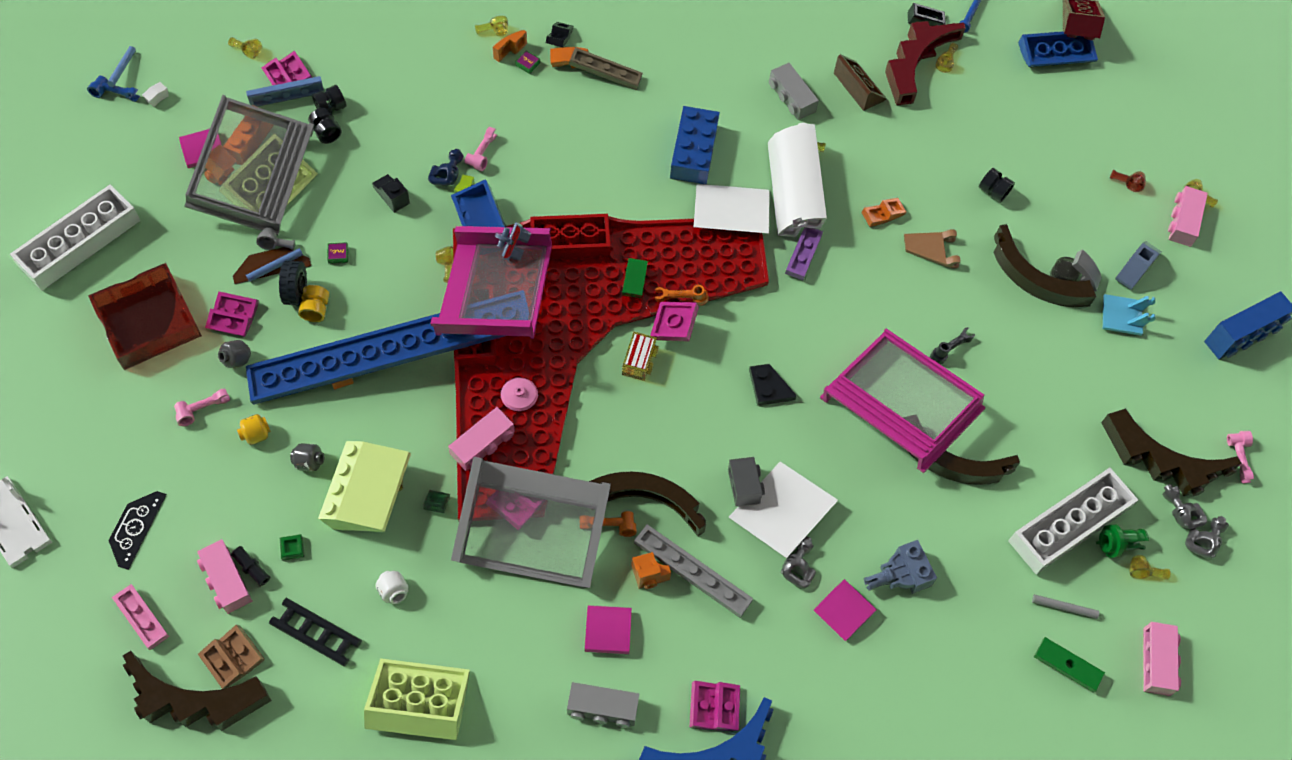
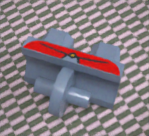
[495,222,531,261]

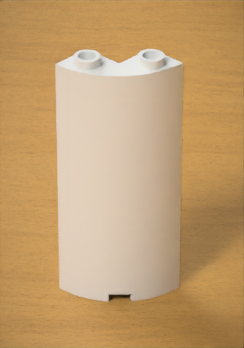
[768,123,827,237]

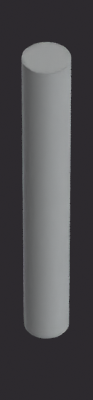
[1032,594,1099,619]

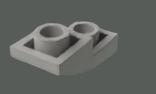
[1072,249,1102,292]

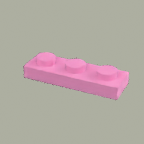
[112,584,169,650]

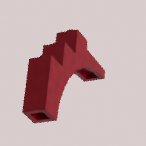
[885,21,966,106]

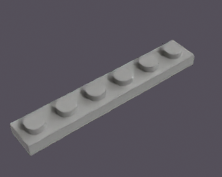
[634,524,753,618]

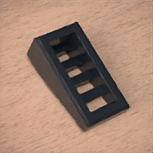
[908,3,946,26]

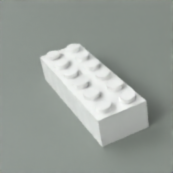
[10,185,141,291]
[1008,467,1138,574]

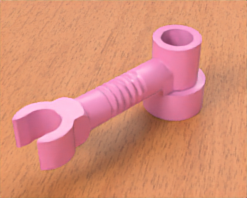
[465,127,497,172]
[174,389,230,426]
[1227,431,1254,483]

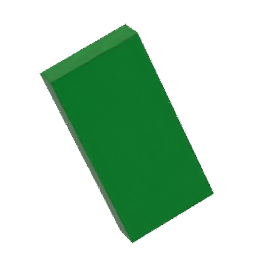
[622,258,648,299]

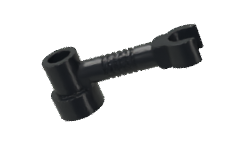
[930,327,975,365]

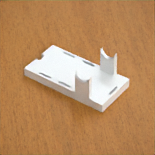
[0,476,53,569]

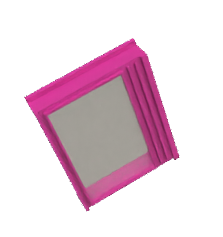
[430,226,552,339]
[820,328,986,473]

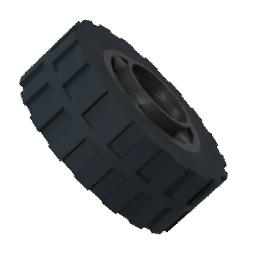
[279,261,307,305]

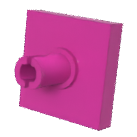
[650,302,699,341]

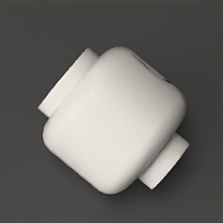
[376,571,409,604]

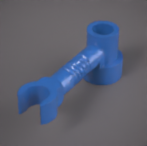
[87,75,140,102]

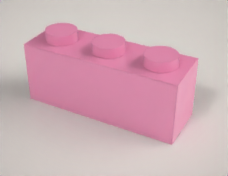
[1168,186,1208,247]
[448,407,514,472]
[197,539,253,614]
[1143,622,1181,696]

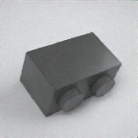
[728,457,765,507]

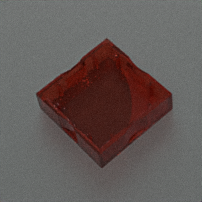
[88,263,202,370]

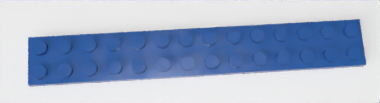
[246,290,530,405]

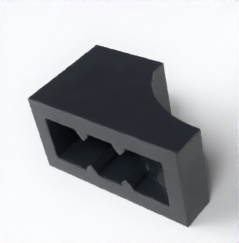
[372,174,410,213]

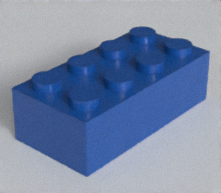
[670,106,720,184]
[1204,291,1292,360]

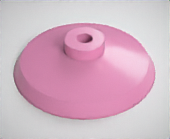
[501,378,538,411]

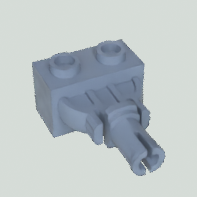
[864,540,937,594]

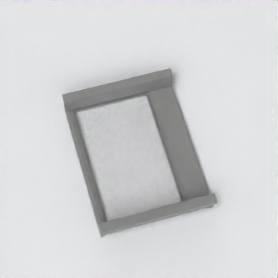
[184,95,314,236]
[451,457,611,588]

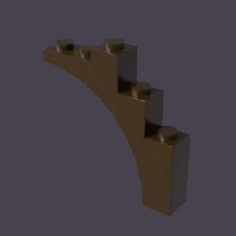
[1101,408,1242,496]
[122,651,272,731]

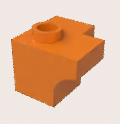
[631,552,671,589]

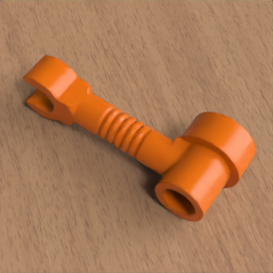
[655,285,709,306]
[580,511,637,537]

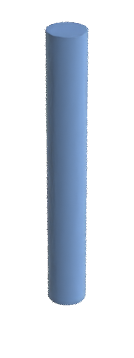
[107,46,136,87]
[246,248,303,282]

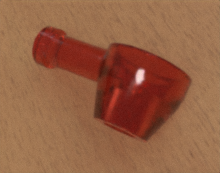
[1110,170,1146,192]

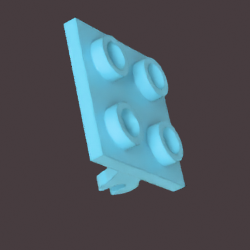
[1102,294,1156,336]

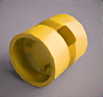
[298,285,329,322]

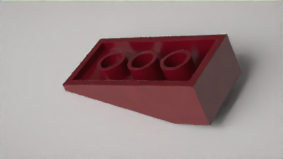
[1063,0,1105,40]

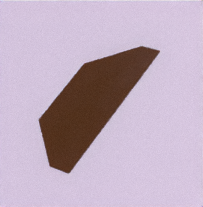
[233,247,311,284]

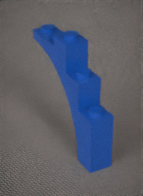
[639,697,774,760]

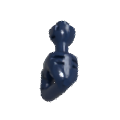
[428,149,464,186]

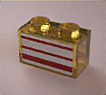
[622,331,659,381]

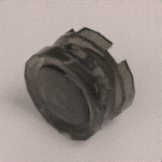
[1050,257,1081,281]

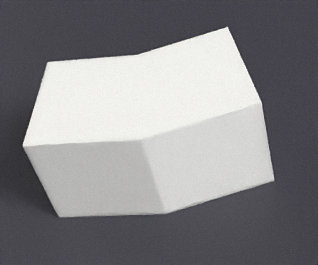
[142,82,169,107]

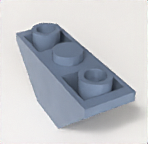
[1115,241,1162,290]

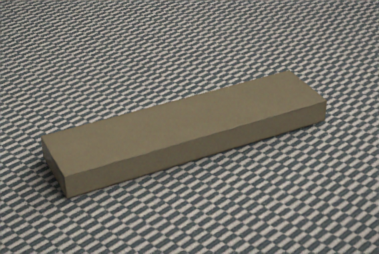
[569,47,643,90]

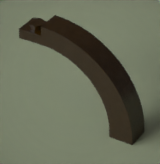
[993,224,1096,307]
[903,414,1020,485]
[589,471,706,536]

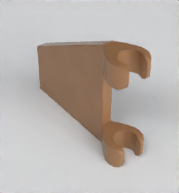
[904,229,961,268]

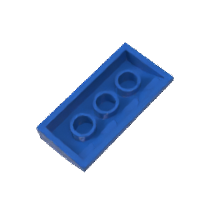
[1018,31,1098,67]

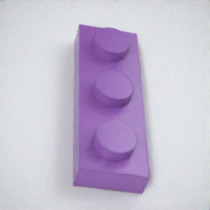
[785,227,823,280]

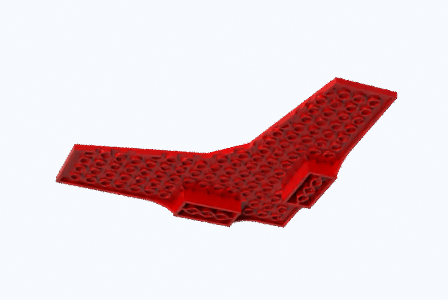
[453,213,769,522]

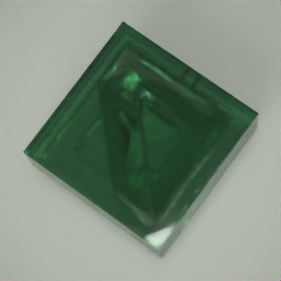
[423,490,450,513]

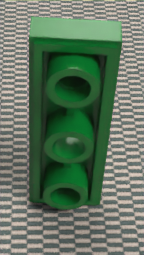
[1034,637,1105,693]

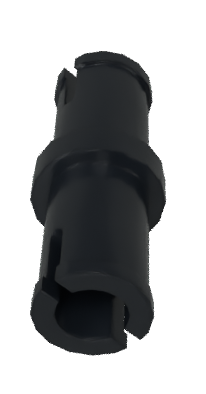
[231,546,271,587]

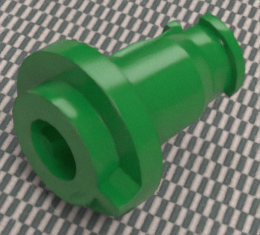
[1096,524,1149,558]

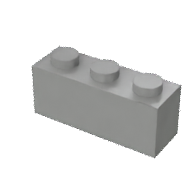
[769,63,819,120]
[567,682,639,728]

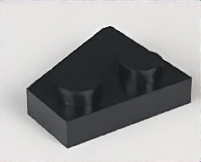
[749,364,796,406]

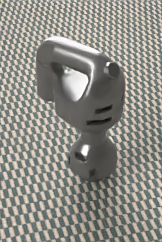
[1162,484,1207,529]
[1185,516,1229,559]
[781,536,816,588]

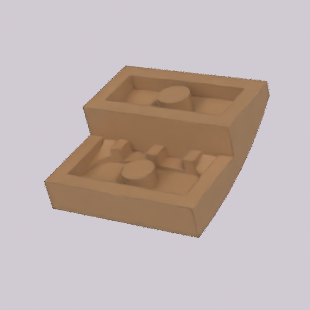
[198,625,265,689]

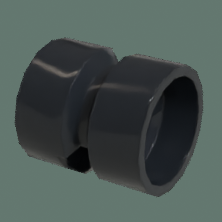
[312,84,347,113]
[308,108,342,144]
[979,168,1015,202]

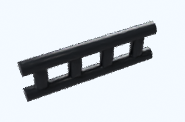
[269,597,362,667]

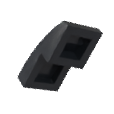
[546,22,574,47]

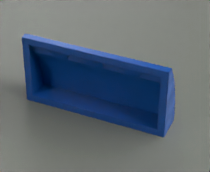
[451,179,506,255]

